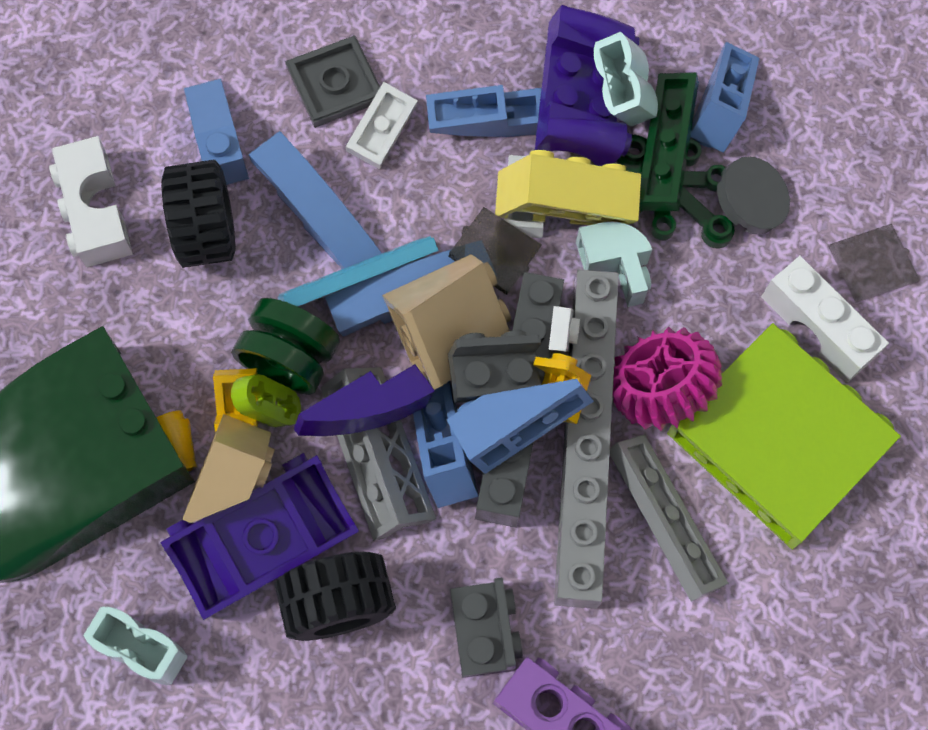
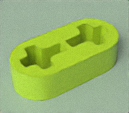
[231,374,301,428]

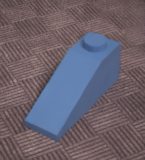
[691,42,760,153]
[184,79,249,185]
[446,379,594,474]
[413,381,479,508]

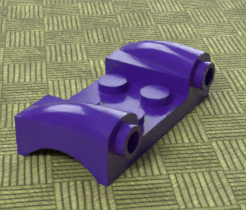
[535,5,640,166]
[160,453,359,620]

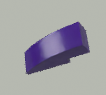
[294,364,435,436]

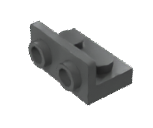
[448,330,541,403]
[450,577,523,678]

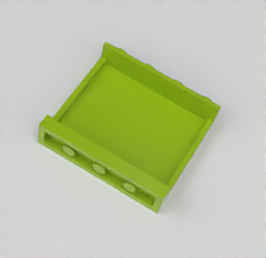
[667,323,901,550]

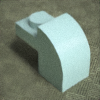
[576,221,652,307]

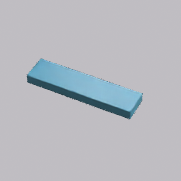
[277,236,439,307]

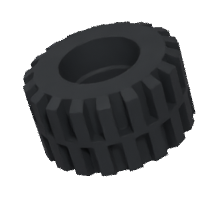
[161,160,236,268]
[274,552,396,641]

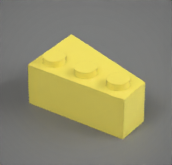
[495,150,641,225]

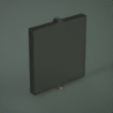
[448,207,542,295]
[828,224,920,303]

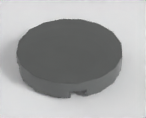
[717,157,790,234]

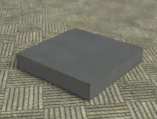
[285,35,380,128]

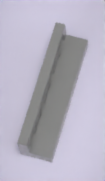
[320,367,436,541]

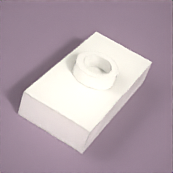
[346,82,418,169]
[549,306,580,352]

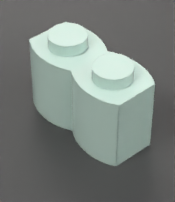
[594,32,658,127]
[83,607,188,685]

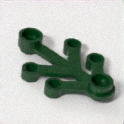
[616,134,735,249]

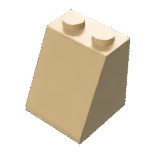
[382,254,511,390]

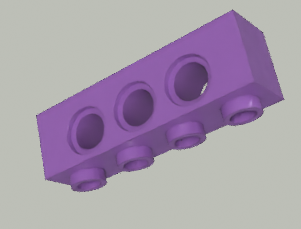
[493,657,632,730]

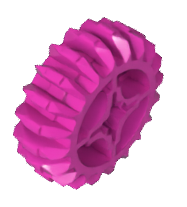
[612,327,723,431]

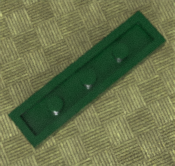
[639,73,699,211]

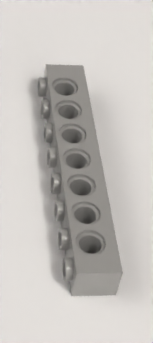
[554,269,619,609]

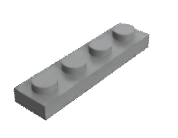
[610,434,729,602]

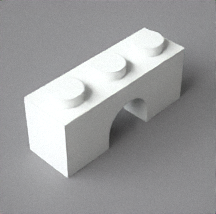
[49,136,133,268]
[761,256,889,383]

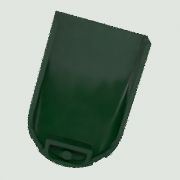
[0,326,195,583]

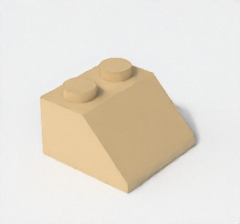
[182,414,275,523]

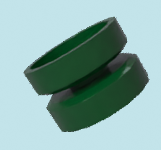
[231,298,340,395]

